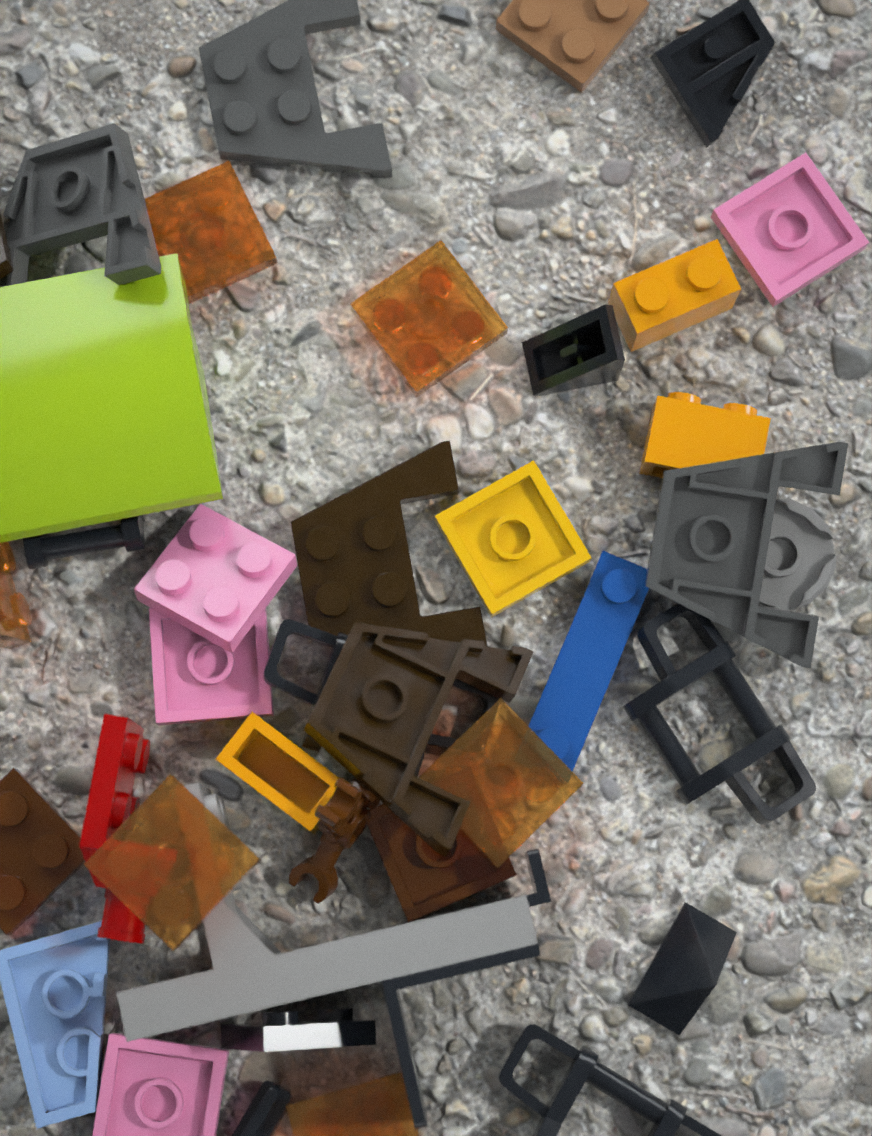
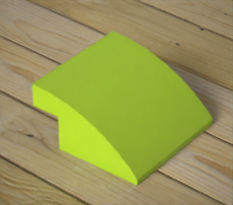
[0,253,223,543]

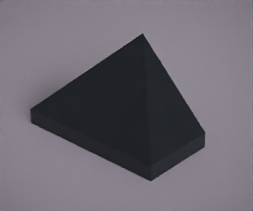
[627,902,737,1036]

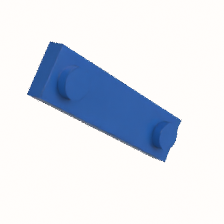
[513,550,649,785]

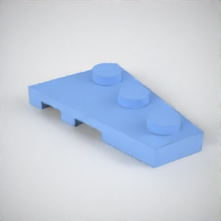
[0,921,110,1129]

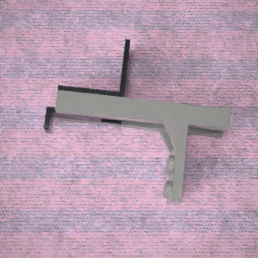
[116,782,551,1129]

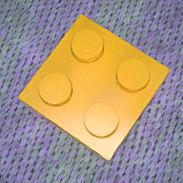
[434,460,592,618]

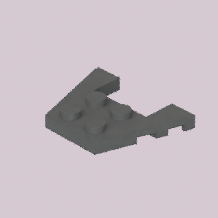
[199,0,392,178]
[0,123,161,287]
[645,442,848,669]

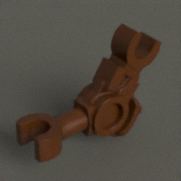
[288,777,380,904]

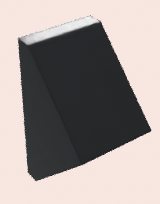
[522,304,625,396]

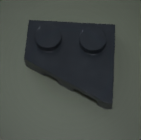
[651,0,776,148]
[221,1008,376,1052]

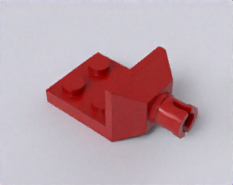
[79,714,190,944]

